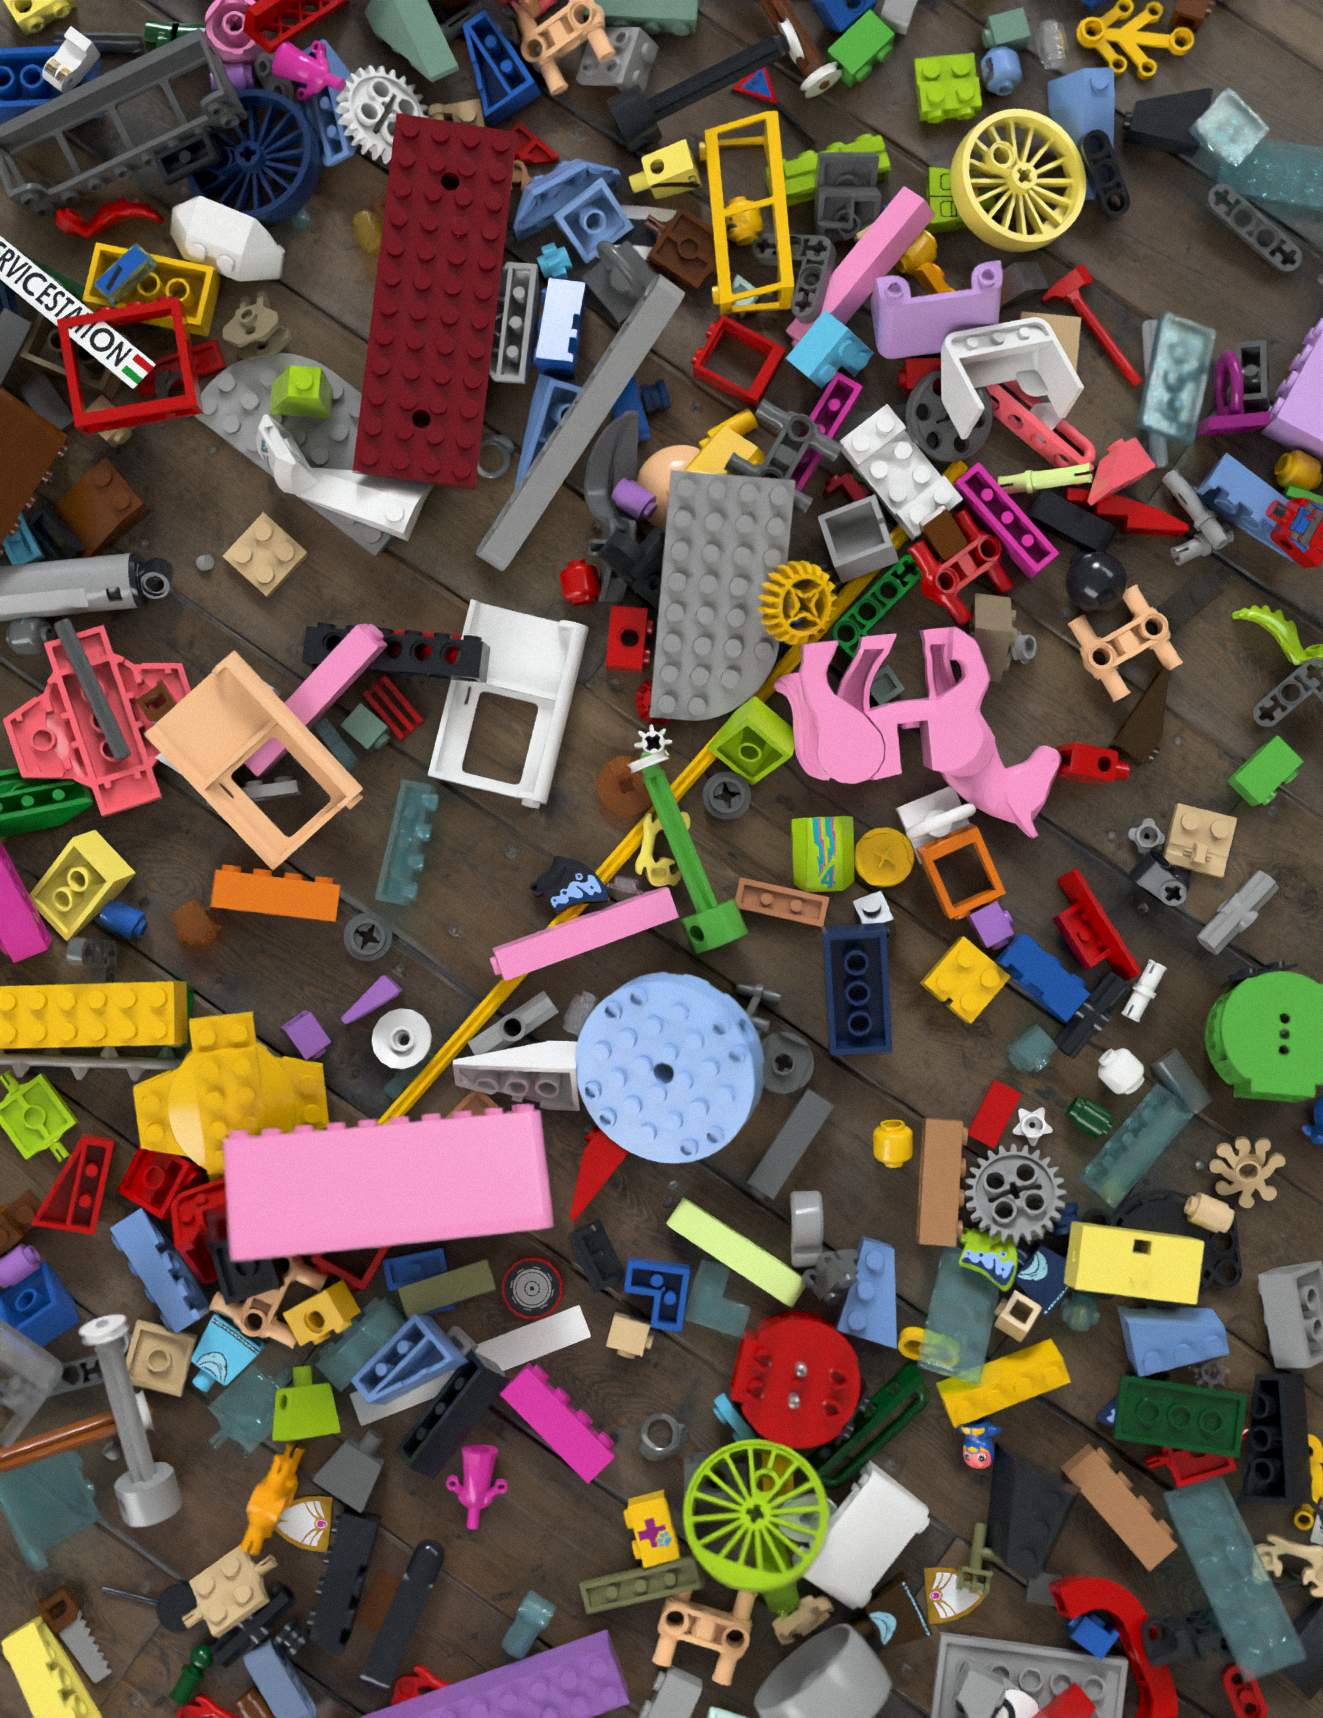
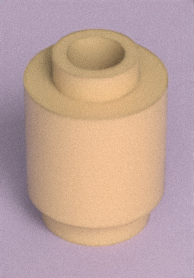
[1184,1192,1234,1233]

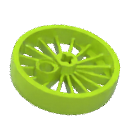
[683,1440,829,1592]

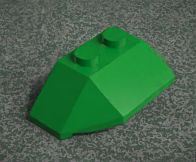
[0,767,93,838]

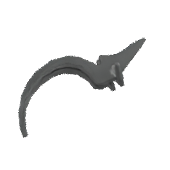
[584,410,639,602]

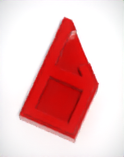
[509,120,560,165]

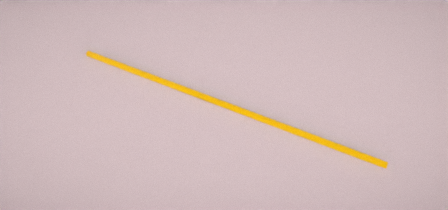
[377,460,968,1125]

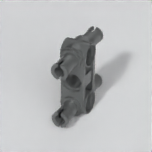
[724,399,843,516]

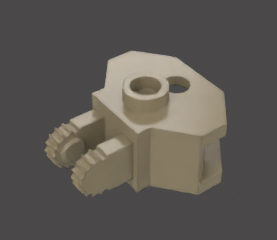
[222,291,291,362]

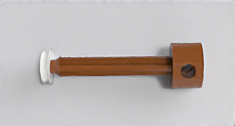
[0,1387,155,1474]

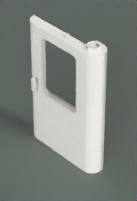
[428,599,589,809]

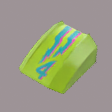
[790,816,854,892]

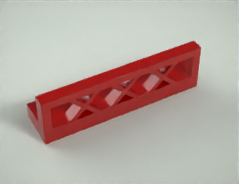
[243,0,350,54]

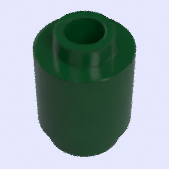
[1065,1096,1114,1139]

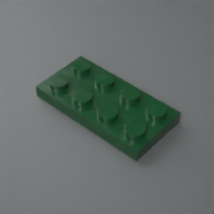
[1112,1374,1247,1458]

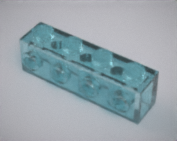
[374,779,439,907]
[1077,1084,1193,1209]

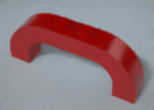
[1048,1574,1178,1718]

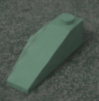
[364,0,460,82]

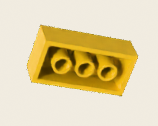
[82,242,222,337]

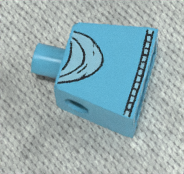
[191,1313,267,1392]

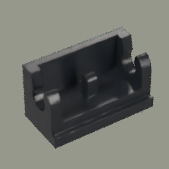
[568,1219,626,1294]

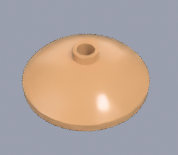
[636,445,700,530]

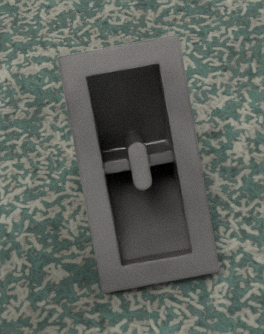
[1000,261,1049,310]

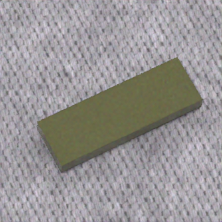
[398,1258,497,1318]

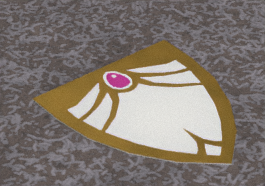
[274,1496,333,1552]
[924,1567,986,1624]

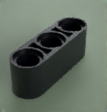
[1077,130,1131,218]
[1026,489,1117,552]

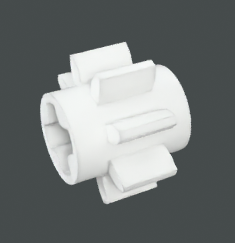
[634,725,672,757]

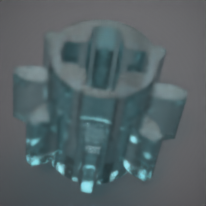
[1061,1292,1100,1331]

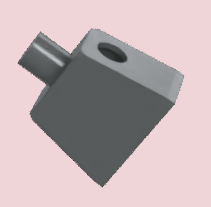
[311,1429,386,1513]

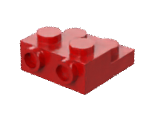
[117,1144,203,1221]

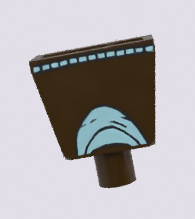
[852,1571,933,1649]

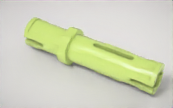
[998,463,1093,494]

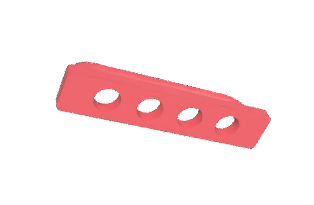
[984,380,1096,487]

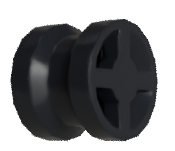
[272,1616,311,1657]

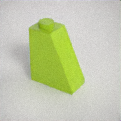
[269,365,333,419]

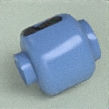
[980,46,1022,95]

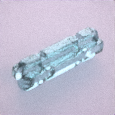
[384,1050,434,1099]

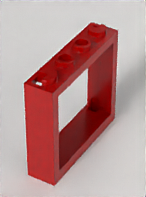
[57,296,203,435]

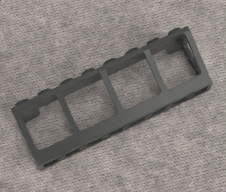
[0,28,248,218]

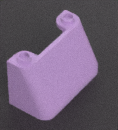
[870,260,1003,359]

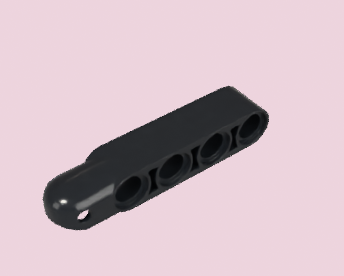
[358,1539,445,1693]

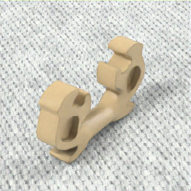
[1250,1533,1323,1597]

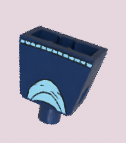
[1014,1242,1071,1317]

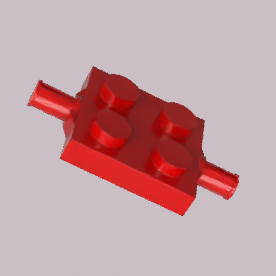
[1144,1426,1248,1488]

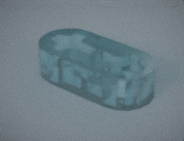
[314,717,360,771]

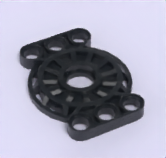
[1082,1189,1242,1308]

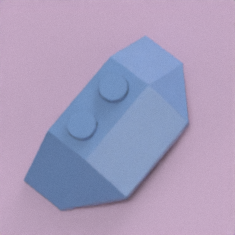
[297,39,360,167]
[513,158,621,243]

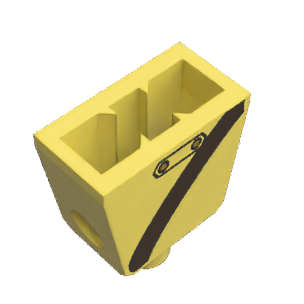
[629,139,702,199]

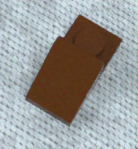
[919,505,968,561]

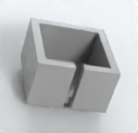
[817,494,899,583]

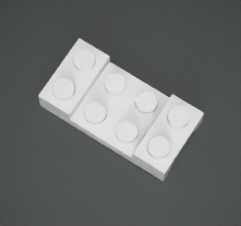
[839,404,963,541]

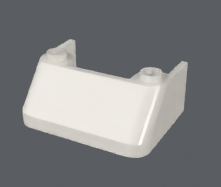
[941,317,1084,440]

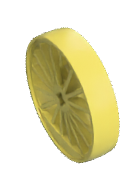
[950,109,1086,252]

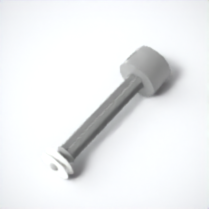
[79,1314,183,1527]

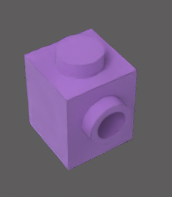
[966,901,1015,951]
[279,1010,331,1060]

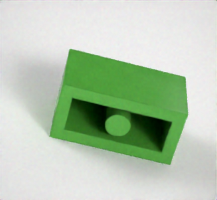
[825,9,895,88]
[1226,735,1304,806]

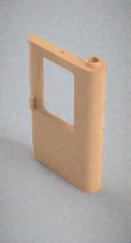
[144,651,363,870]

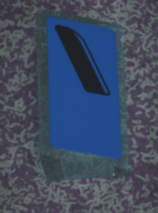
[92,243,158,307]

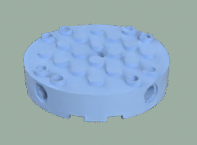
[575,972,764,1163]

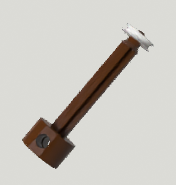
[758,0,843,98]

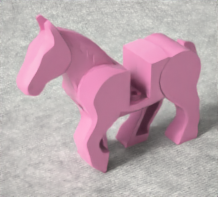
[774,627,1062,839]

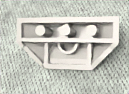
[170,196,285,281]

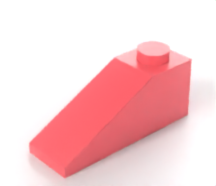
[1087,437,1156,506]

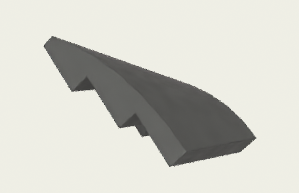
[814,152,882,252]

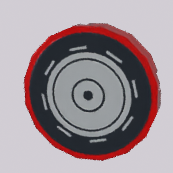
[502,1257,563,1319]

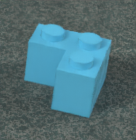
[786,310,874,389]

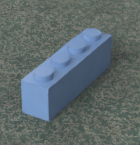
[110,1207,211,1333]

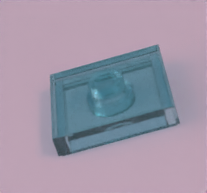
[1188,86,1271,173]

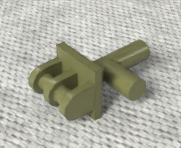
[956,1522,1002,1596]

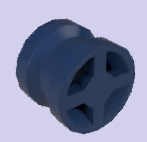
[640,379,671,415]
[1053,1202,1083,1235]

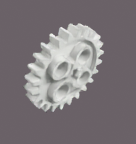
[335,65,430,164]

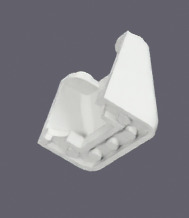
[792,1460,930,1610]

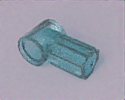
[500,1589,557,1659]

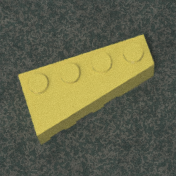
[1,1614,103,1718]

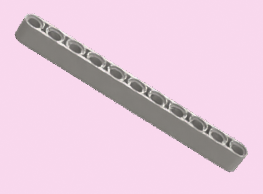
[476,274,685,571]

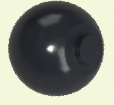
[1065,550,1127,613]

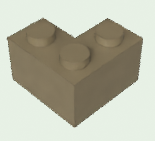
[969,593,1017,682]

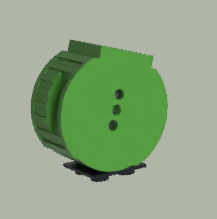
[1205,960,1323,1103]

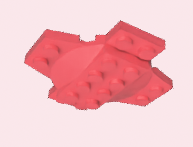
[3,625,191,817]

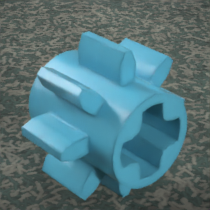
[537,242,573,280]

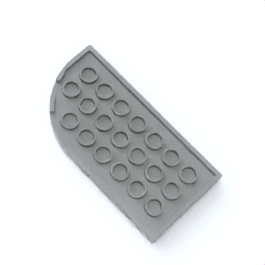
[193,353,435,558]

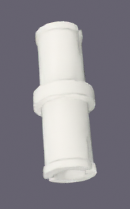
[1121,959,1167,1023]

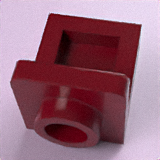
[822,472,870,504]

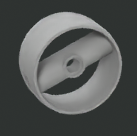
[754,1624,891,1718]

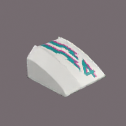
[256,414,319,495]

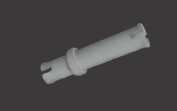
[1162,469,1231,550]

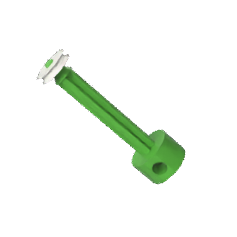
[626,749,748,954]

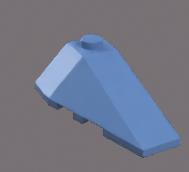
[1047,67,1115,199]
[514,373,582,491]

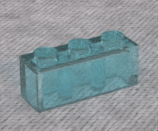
[315,1295,409,1392]

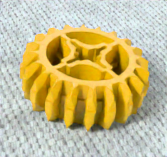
[756,561,838,645]

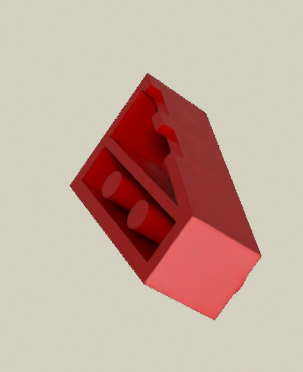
[31,1133,114,1235]

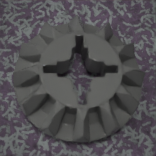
[703,771,751,820]
[343,913,393,961]

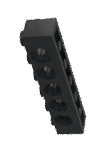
[302,622,491,683]

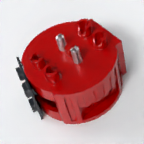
[729,1310,871,1448]

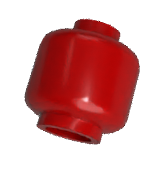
[559,559,601,606]

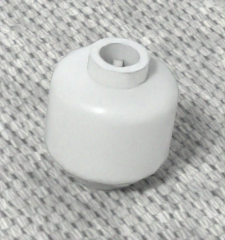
[1098,1048,1144,1095]

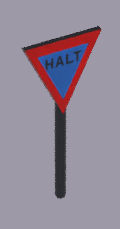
[731,67,818,145]

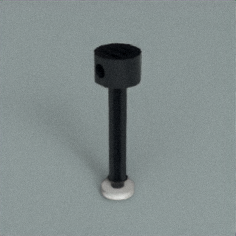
[606,16,804,155]

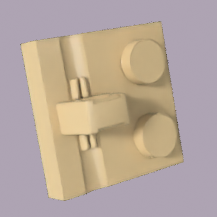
[1163,803,1237,878]

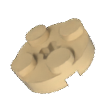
[772,1595,834,1645]

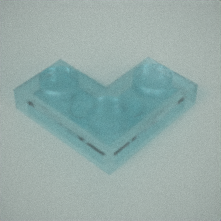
[683,1258,751,1338]

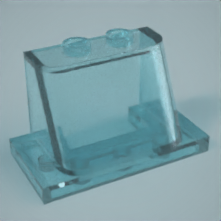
[0,1450,101,1572]

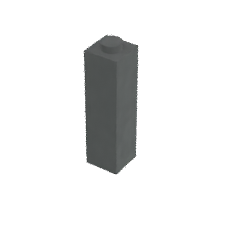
[746,1087,834,1200]

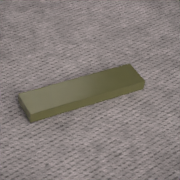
[579,1555,706,1615]

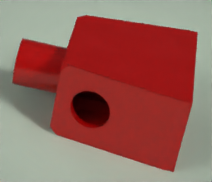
[1055,742,1130,785]

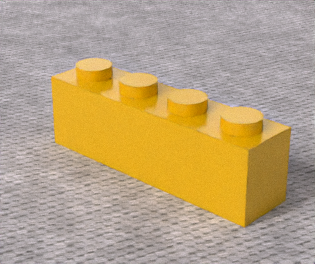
[936,1338,1071,1428]

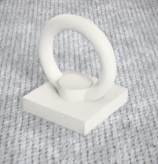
[896,786,976,865]

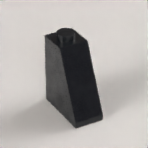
[1121,88,1214,158]

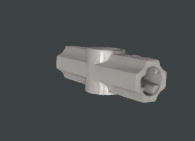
[1196,870,1279,955]
[467,990,559,1055]

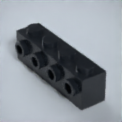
[396,1350,510,1480]

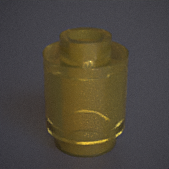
[350,210,383,258]

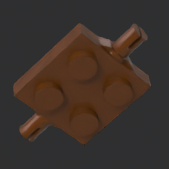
[643,206,735,292]

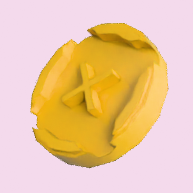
[854,827,915,888]

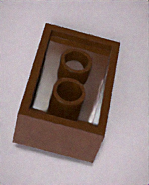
[54,457,152,558]

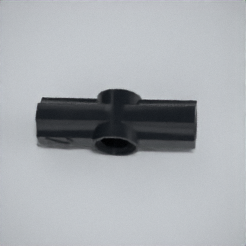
[1051,971,1131,1059]
[209,1581,298,1669]

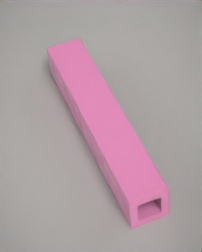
[786,186,935,347]
[244,623,388,777]
[489,886,679,981]

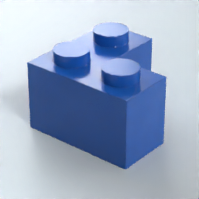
[624,1256,690,1332]

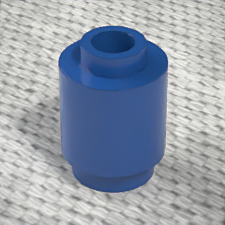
[99,900,148,941]

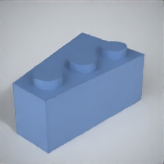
[835,1236,897,1349]
[351,1313,468,1405]

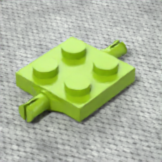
[0,1071,79,1163]

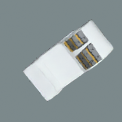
[42,26,101,94]

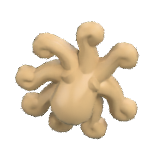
[1209,1136,1286,1208]

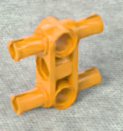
[240,1441,305,1555]

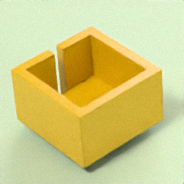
[920,936,1011,1024]

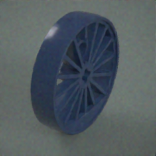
[187,89,322,229]

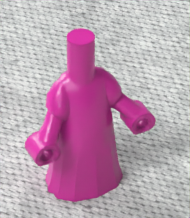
[272,41,346,102]
[446,1444,507,1529]

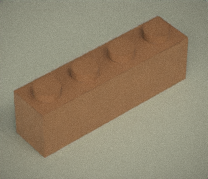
[915,1117,968,1247]
[1061,1443,1178,1571]

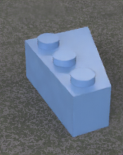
[1117,1305,1230,1377]

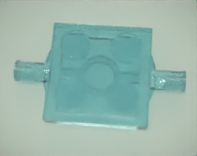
[207,1363,293,1453]

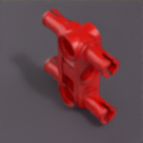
[907,508,1015,627]

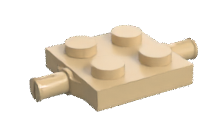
[182,1545,278,1638]

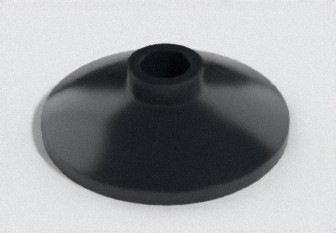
[480,0,521,47]

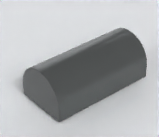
[1150,1048,1213,1116]

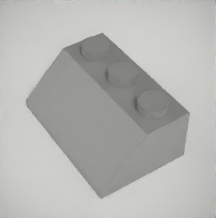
[1258,1261,1323,1368]

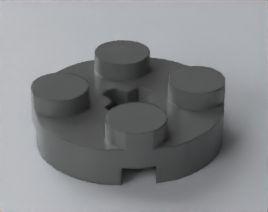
[760,1032,814,1094]

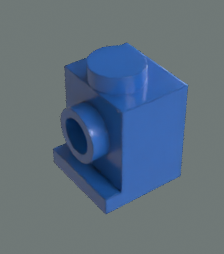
[1065,1610,1120,1660]

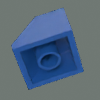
[0,1261,79,1357]

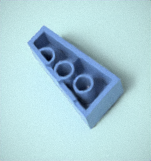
[1196,453,1295,562]

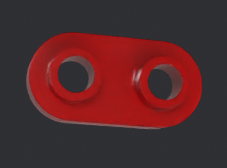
[1221,1661,1268,1718]

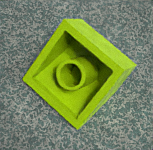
[707,696,795,785]

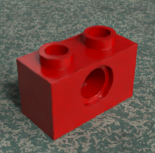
[606,605,654,674]

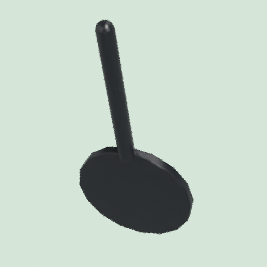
[100,1584,198,1632]

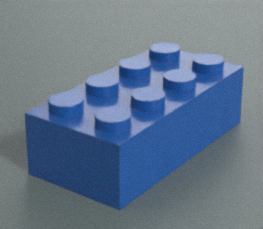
[0,46,103,123]

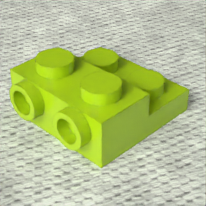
[913,53,982,123]

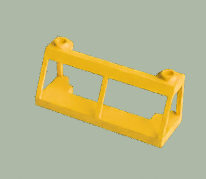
[699,111,794,315]

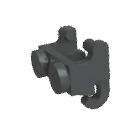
[801,1249,859,1305]

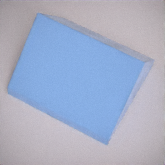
[553,177,633,264]

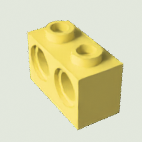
[3,0,77,36]

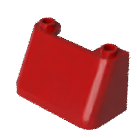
[171,1177,229,1285]

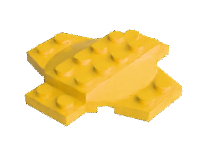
[133,1012,329,1182]

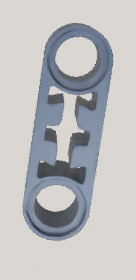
[244,1637,318,1718]

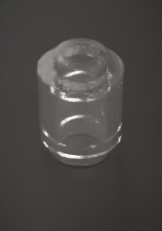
[1034,20,1070,69]
[562,991,600,1036]

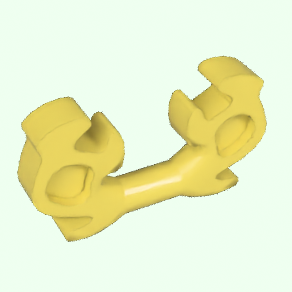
[635,812,690,887]

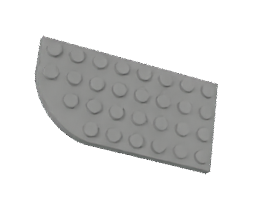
[649,470,795,721]

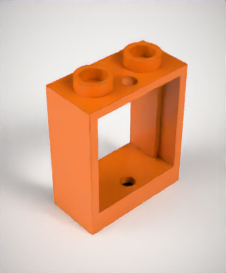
[916,823,1006,920]

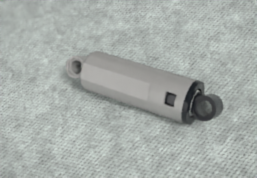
[0,552,174,622]

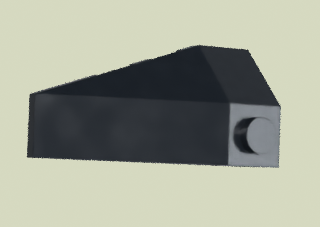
[1264,1597,1323,1700]

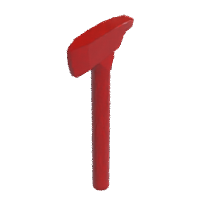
[1041,264,1143,388]

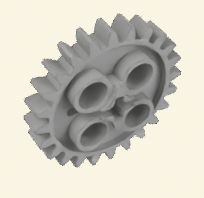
[964,1144,1066,1246]

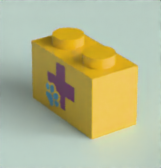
[624,1489,680,1568]

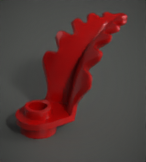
[55,197,164,238]

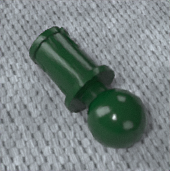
[169,1644,214,1705]

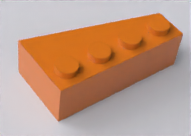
[209,865,340,922]

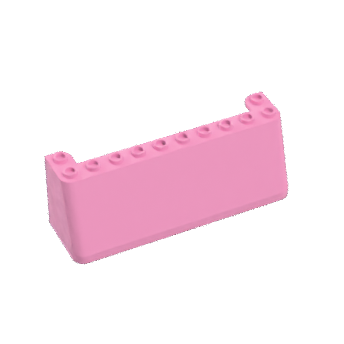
[223,1103,554,1260]

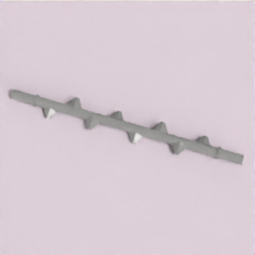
[0,1046,186,1081]

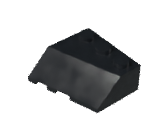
[986,1442,1082,1580]

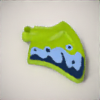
[959,1227,1018,1291]

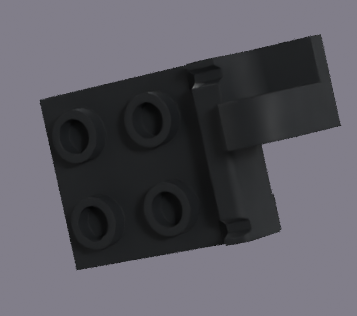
[597,526,665,613]
[1140,1599,1260,1668]

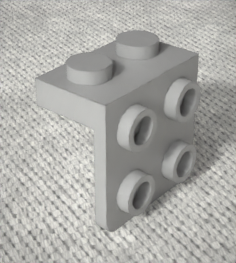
[576,27,659,93]

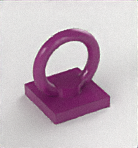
[1193,350,1271,437]

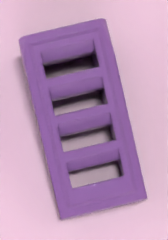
[342,975,404,1024]

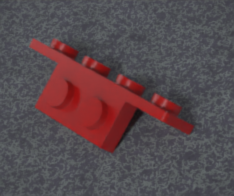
[1052,869,1141,981]

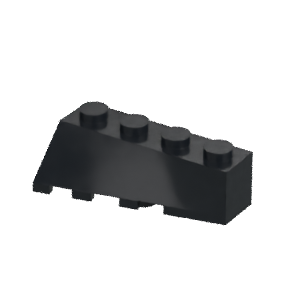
[1237,1374,1313,1505]
[307,1506,382,1657]

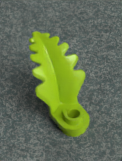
[1232,605,1323,669]

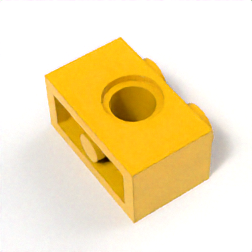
[282,1279,361,1346]

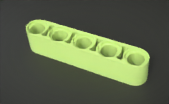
[666,1197,806,1307]

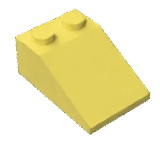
[29,830,136,942]

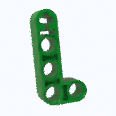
[831,555,922,662]

